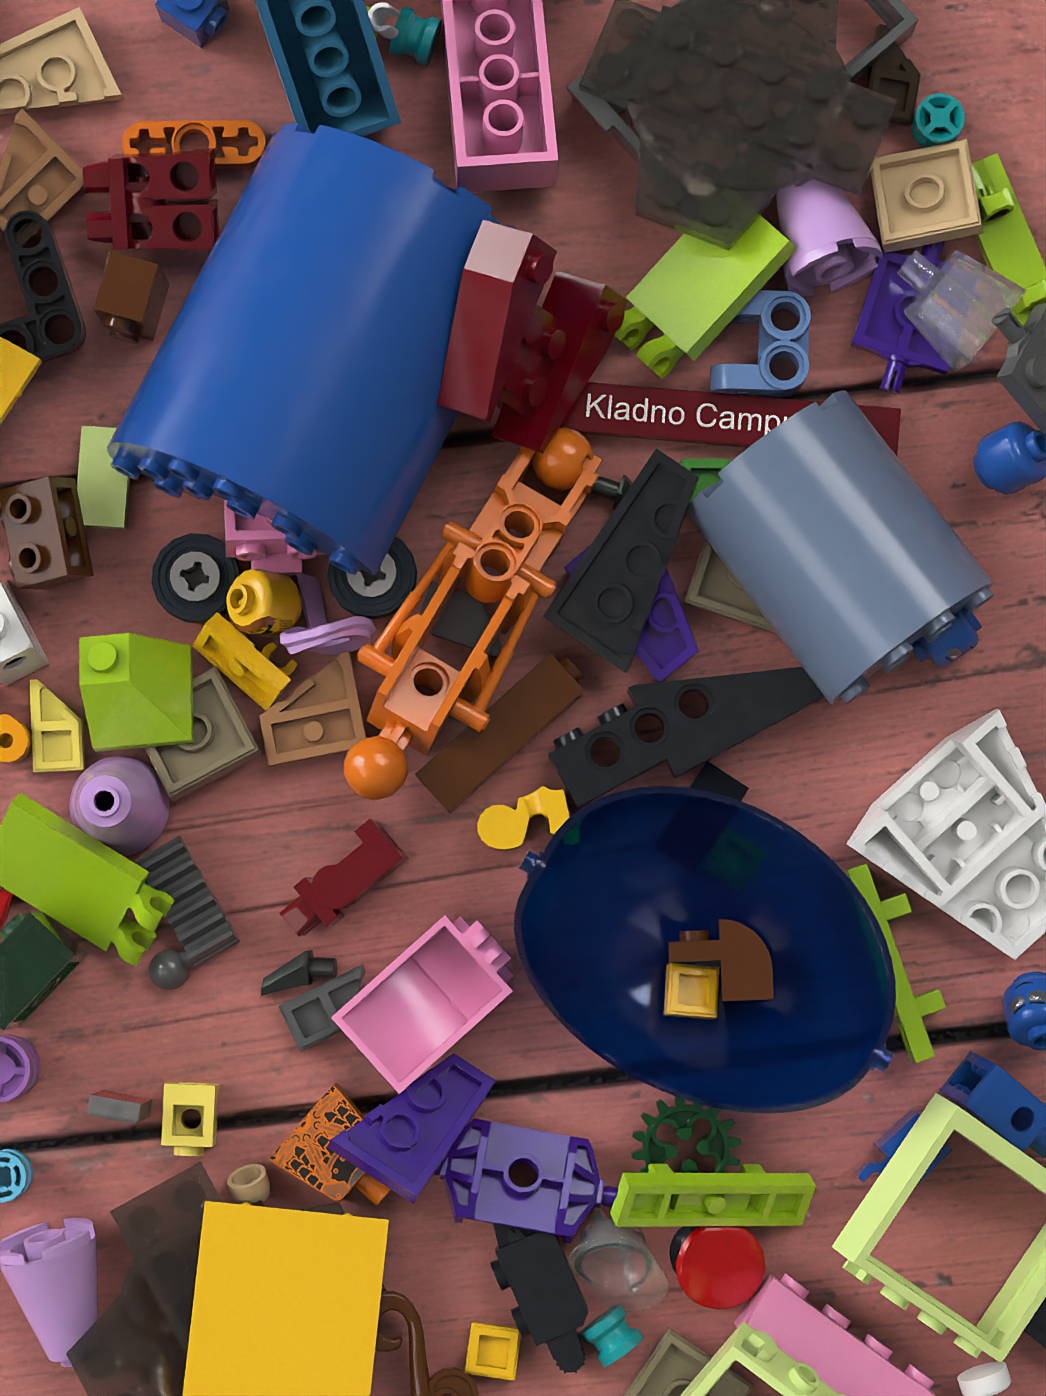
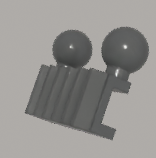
[134,836,240,990]

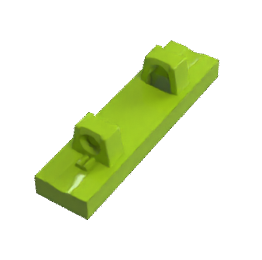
[972,153,1046,325]
[843,863,946,1063]
[610,1164,816,1227]

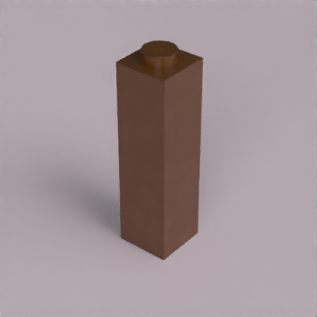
[415,653,584,814]

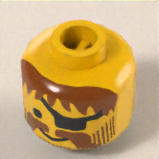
[226,569,302,637]

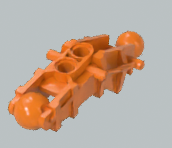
[344,427,603,801]

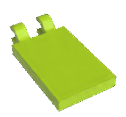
[615,186,796,379]
[0,792,174,966]

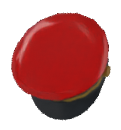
[669,1226,766,1310]

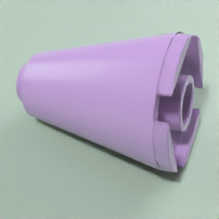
[774,151,883,297]
[69,756,170,856]
[0,1218,98,1367]

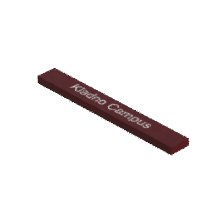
[500,382,901,456]

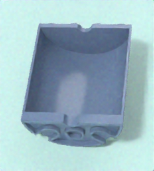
[687,391,994,705]

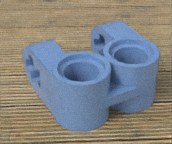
[710,290,811,398]

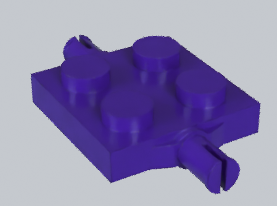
[851,241,977,395]

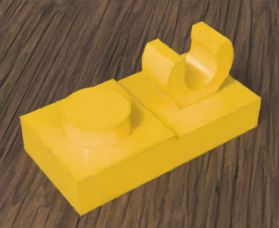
[192,612,297,711]

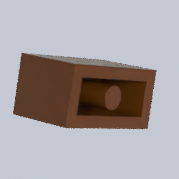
[93,251,169,344]

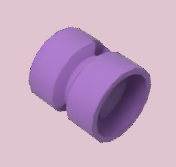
[0,1034,41,1102]

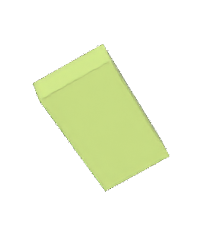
[77,426,130,530]

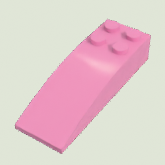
[440,0,558,192]

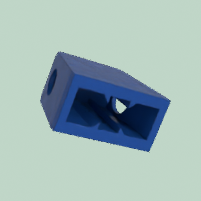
[940,1051,1046,1158]

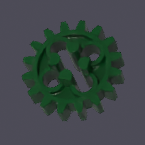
[631,1093,741,1202]

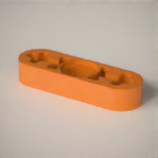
[122,120,267,170]

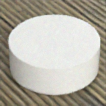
[957,1361,1012,1396]

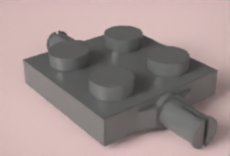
[992,303,1046,436]

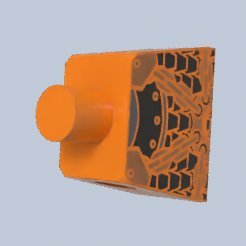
[269,1083,391,1206]

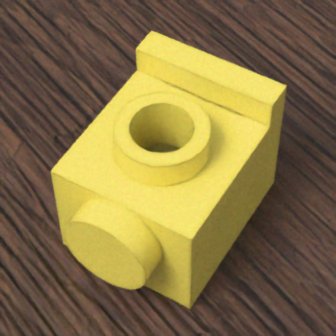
[161,1082,220,1156]

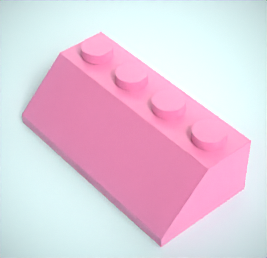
[734,1273,936,1396]

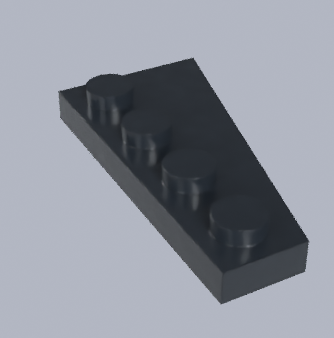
[543,448,700,673]

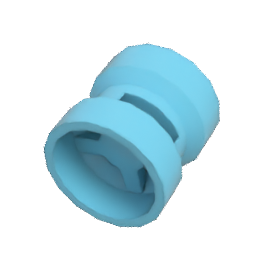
[0,1148,34,1203]

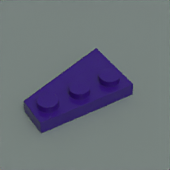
[564,545,699,682]
[327,1053,496,1204]

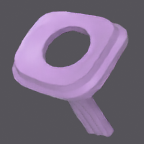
[280,573,376,655]

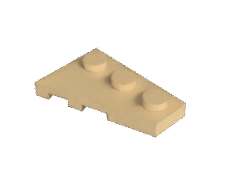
[0,7,124,115]

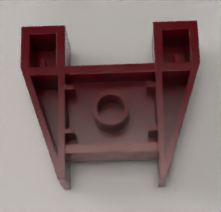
[437,220,628,453]

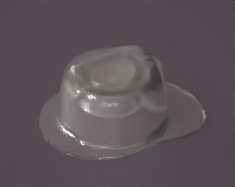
[568,1210,669,1313]

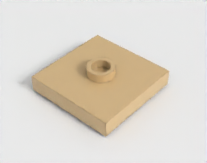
[869,139,983,253]

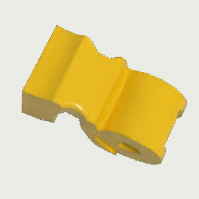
[477,786,575,851]

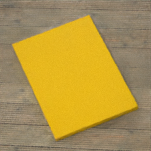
[183,1201,389,1396]

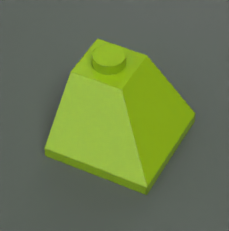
[79,633,194,752]

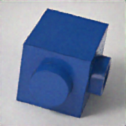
[155,0,230,48]

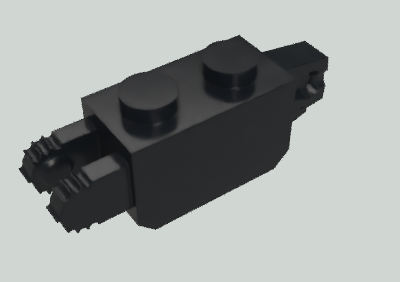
[490,1224,588,1374]

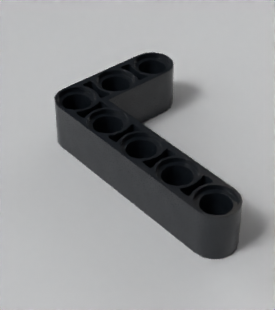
[0,210,86,363]

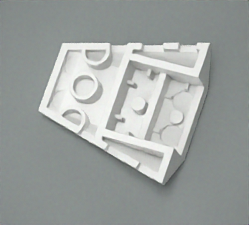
[846,709,1046,960]

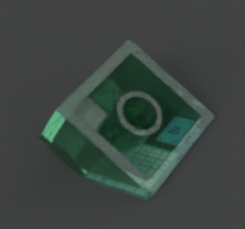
[0,912,88,1030]

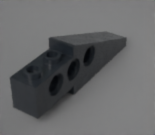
[548,667,825,809]

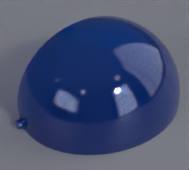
[514,786,896,1114]

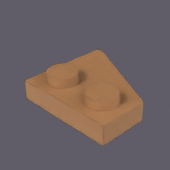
[0,108,84,247]
[259,651,367,767]

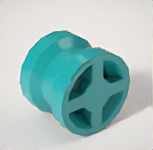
[389,7,442,66]
[911,93,965,148]
[579,1304,644,1367]

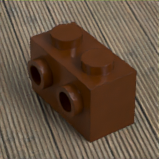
[0,476,94,590]

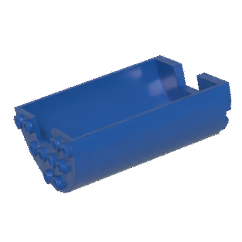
[107,123,516,575]

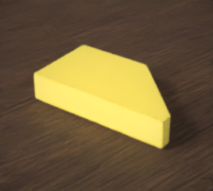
[29,679,86,773]

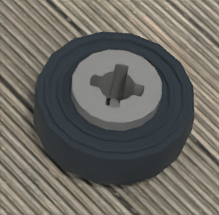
[151,533,242,623]
[327,536,417,620]

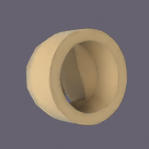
[227,1164,270,1206]

